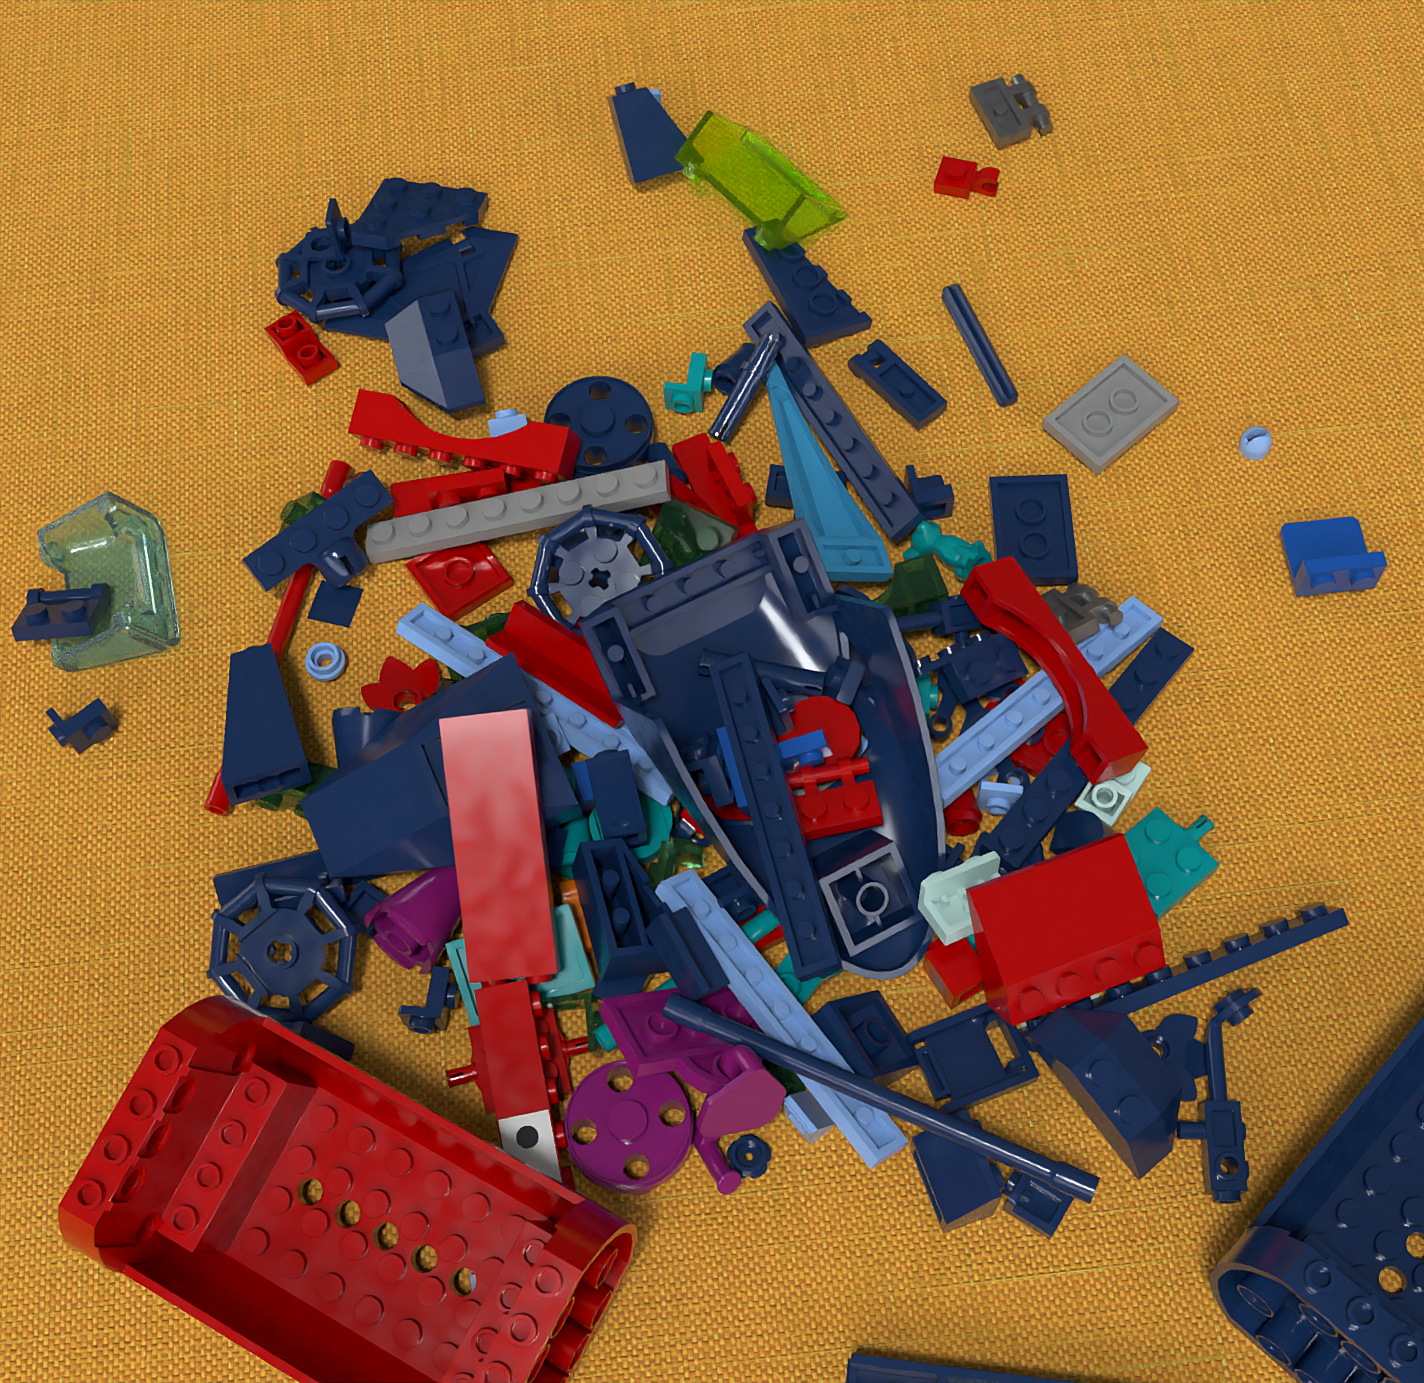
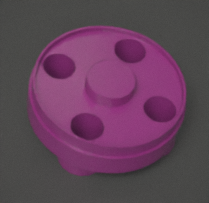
[564,1060,694,1195]

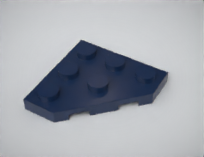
[351,177,488,250]

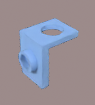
[977,767,1023,815]

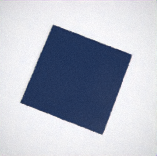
[307,580,363,628]

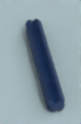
[942,283,1019,407]

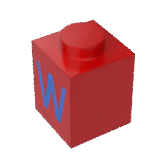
[922,938,984,1010]

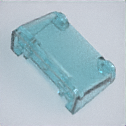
[37,491,180,673]

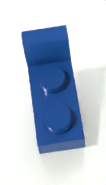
[716,726,833,817]

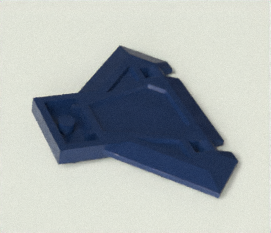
[324,226,519,360]

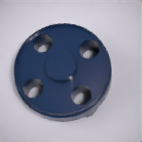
[544,376,655,477]

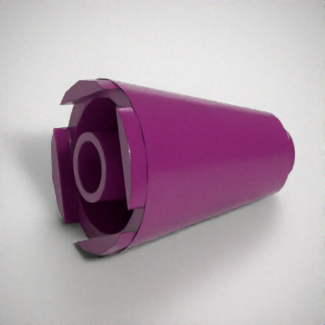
[364,867,462,974]

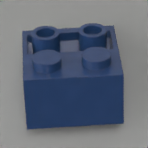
[910,1109,1005,1234]

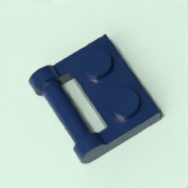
[11,582,111,642]

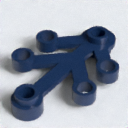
[927,670,1045,793]

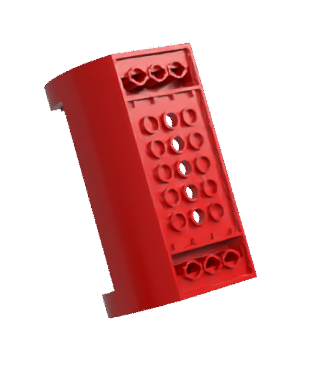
[58,995,637,1383]

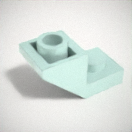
[1074,761,1152,827]

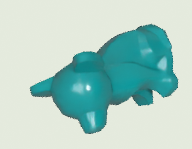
[903,520,992,583]

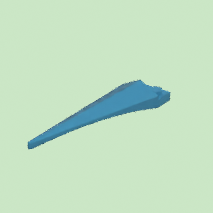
[766,345,893,582]

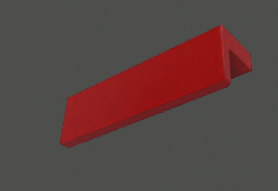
[485,600,625,728]

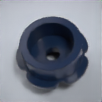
[727,1135,771,1179]

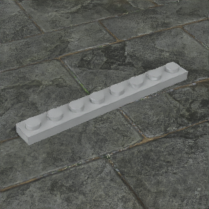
[366,460,671,564]

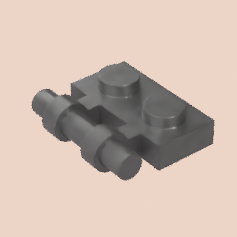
[969,74,1053,148]
[1041,582,1123,645]

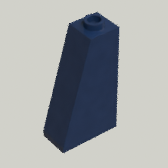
[221,643,313,806]

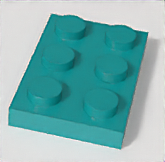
[445,902,596,1026]

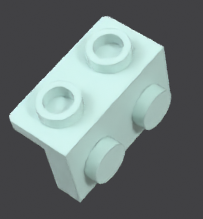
[918,851,1001,946]

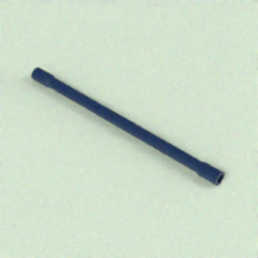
[662,992,1100,1204]

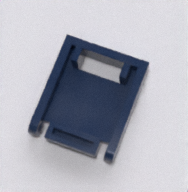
[905,1002,1040,1115]

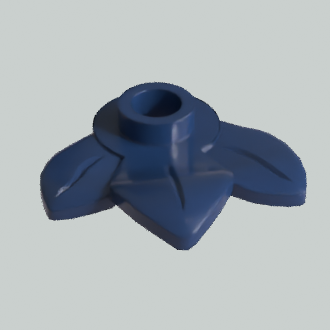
[1142,1014,1207,1102]

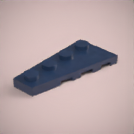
[742,221,872,347]

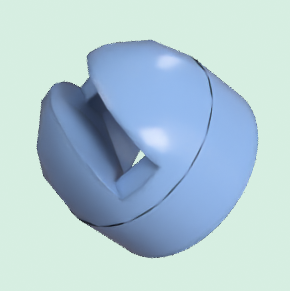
[1239,426,1272,460]

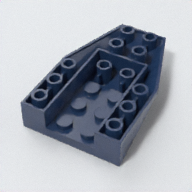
[300,652,583,879]

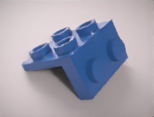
[1280,517,1387,597]

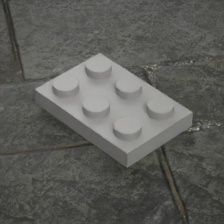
[1042,354,1179,475]

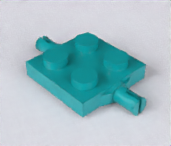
[1124,807,1219,921]

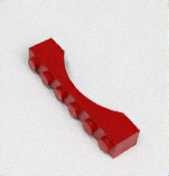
[348,389,582,485]
[960,556,1149,786]

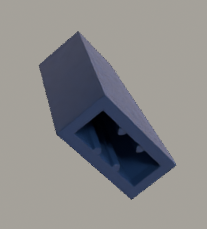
[606,82,703,183]

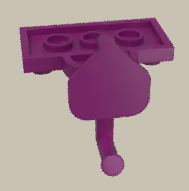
[599,986,787,1195]

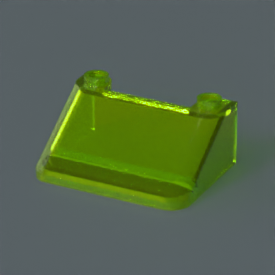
[674,110,848,251]

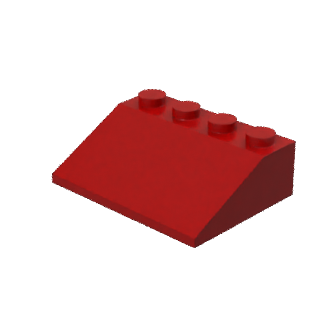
[966,832,1166,1026]

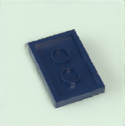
[988,474,1079,585]

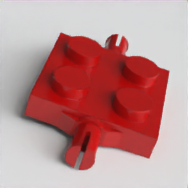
[445,1006,595,1115]

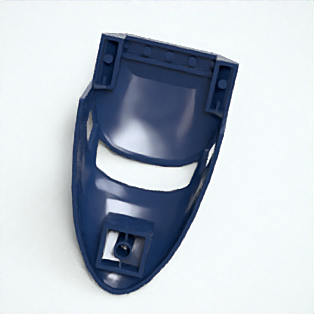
[578,517,946,980]

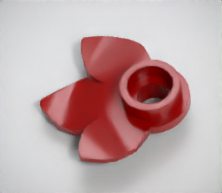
[361,656,440,713]

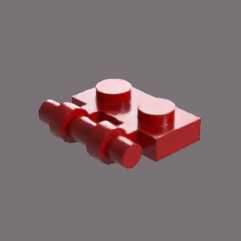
[786,756,883,841]

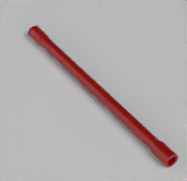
[204,460,352,816]

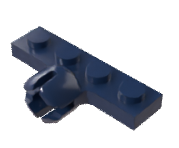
[241,469,394,593]

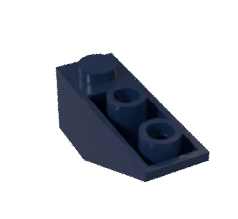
[585,749,648,849]

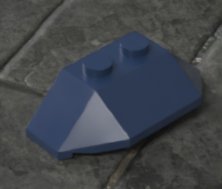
[385,287,486,414]
[1025,1008,1183,1179]

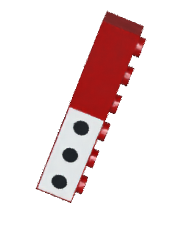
[474,979,576,1191]

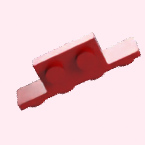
[672,433,758,539]
[391,467,546,518]

